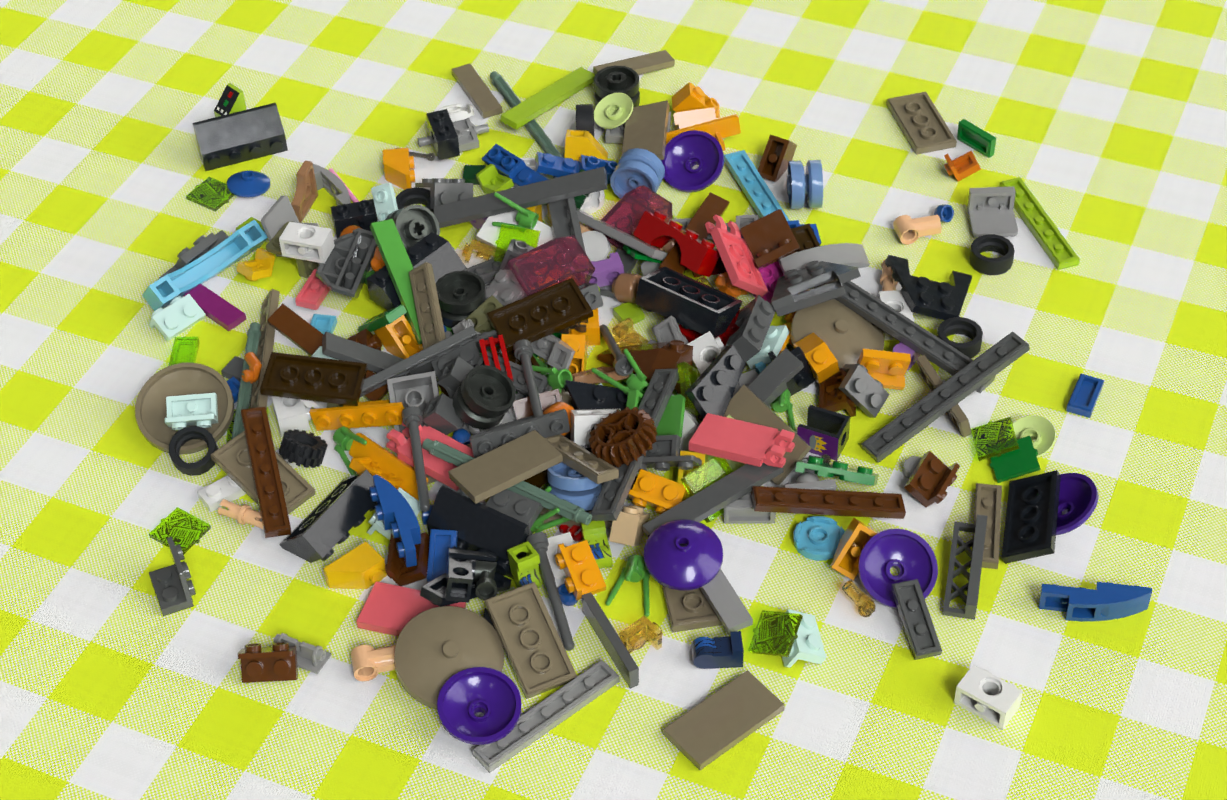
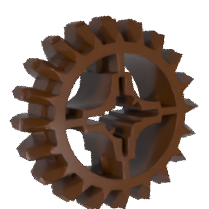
[589,407,657,468]

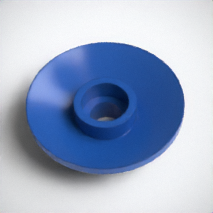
[227,170,270,197]

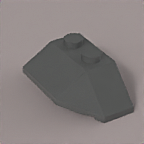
[316,228,377,298]

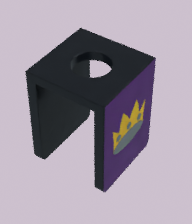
[797,405,850,461]

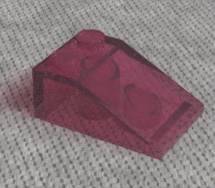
[593,185,672,251]
[507,235,595,296]

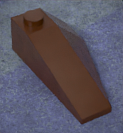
[597,340,693,383]

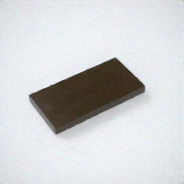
[487,278,593,353]
[260,352,368,406]

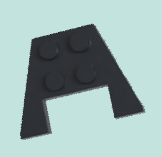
[885,254,972,320]

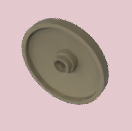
[790,299,884,369]
[135,363,234,455]
[394,606,504,709]

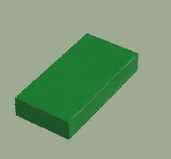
[957,119,996,158]

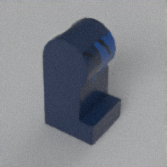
[691,631,744,669]

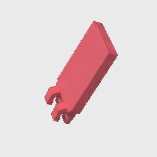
[705,215,768,297]
[689,413,795,468]
[386,421,474,491]
[356,581,467,636]

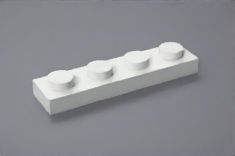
[197,449,298,512]

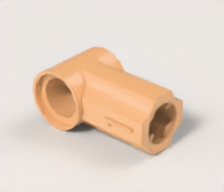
[893,214,942,245]
[351,645,396,682]

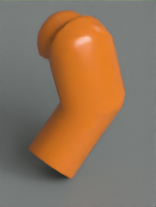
[241,352,262,383]

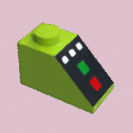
[214,83,247,117]

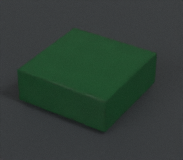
[463,165,486,185]

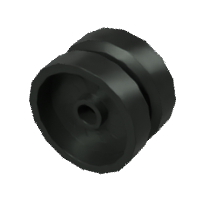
[594,65,640,107]
[385,205,440,250]
[436,271,487,328]
[453,365,516,430]

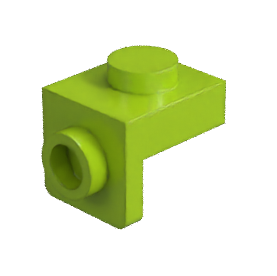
[476,164,514,194]

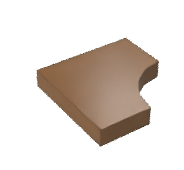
[291,161,318,223]
[572,366,629,384]

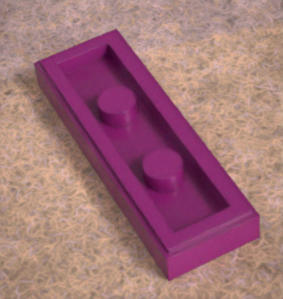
[183,284,246,331]

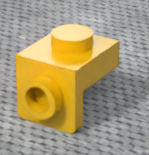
[236,248,275,281]

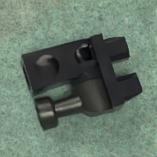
[445,546,497,603]

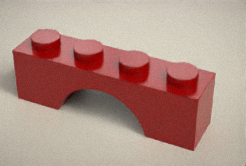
[633,210,720,277]

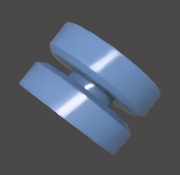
[610,148,665,205]
[787,160,823,209]
[547,462,603,511]

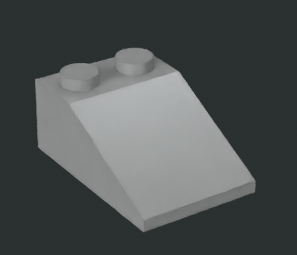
[387,371,440,440]

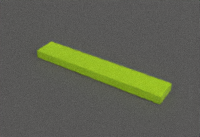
[500,67,595,130]
[1000,177,1080,270]

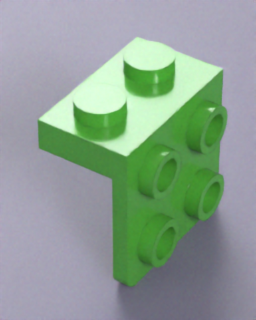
[626,390,686,438]

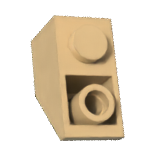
[609,505,650,546]

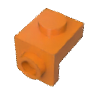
[944,151,981,181]

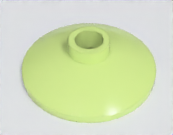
[594,93,633,129]
[1005,415,1056,458]

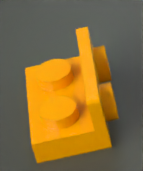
[857,349,911,390]
[628,469,689,515]
[554,540,606,600]

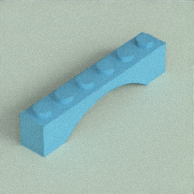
[142,219,268,311]

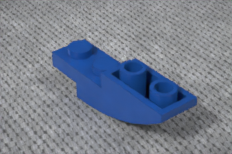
[482,144,549,188]
[535,152,618,184]
[369,475,421,567]
[1039,582,1152,622]

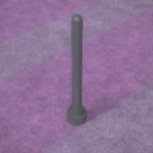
[600,324,634,376]
[513,339,544,417]
[401,406,430,512]
[526,532,575,651]

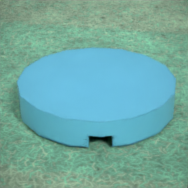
[793,516,844,561]

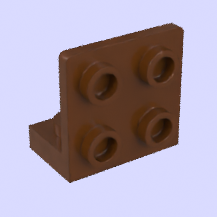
[740,209,801,270]

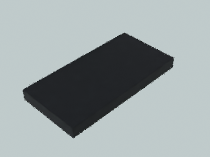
[1001,470,1061,564]

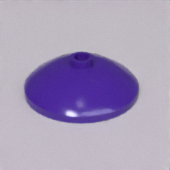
[661,130,724,192]
[1056,473,1099,535]
[644,519,723,590]
[858,529,938,608]
[437,667,522,745]

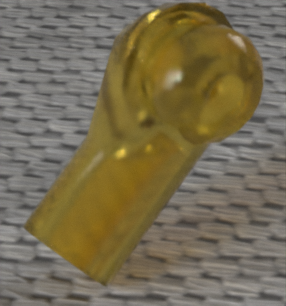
[842,580,876,617]

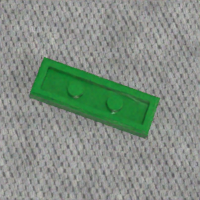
[358,305,407,332]

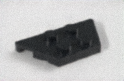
[564,380,628,431]

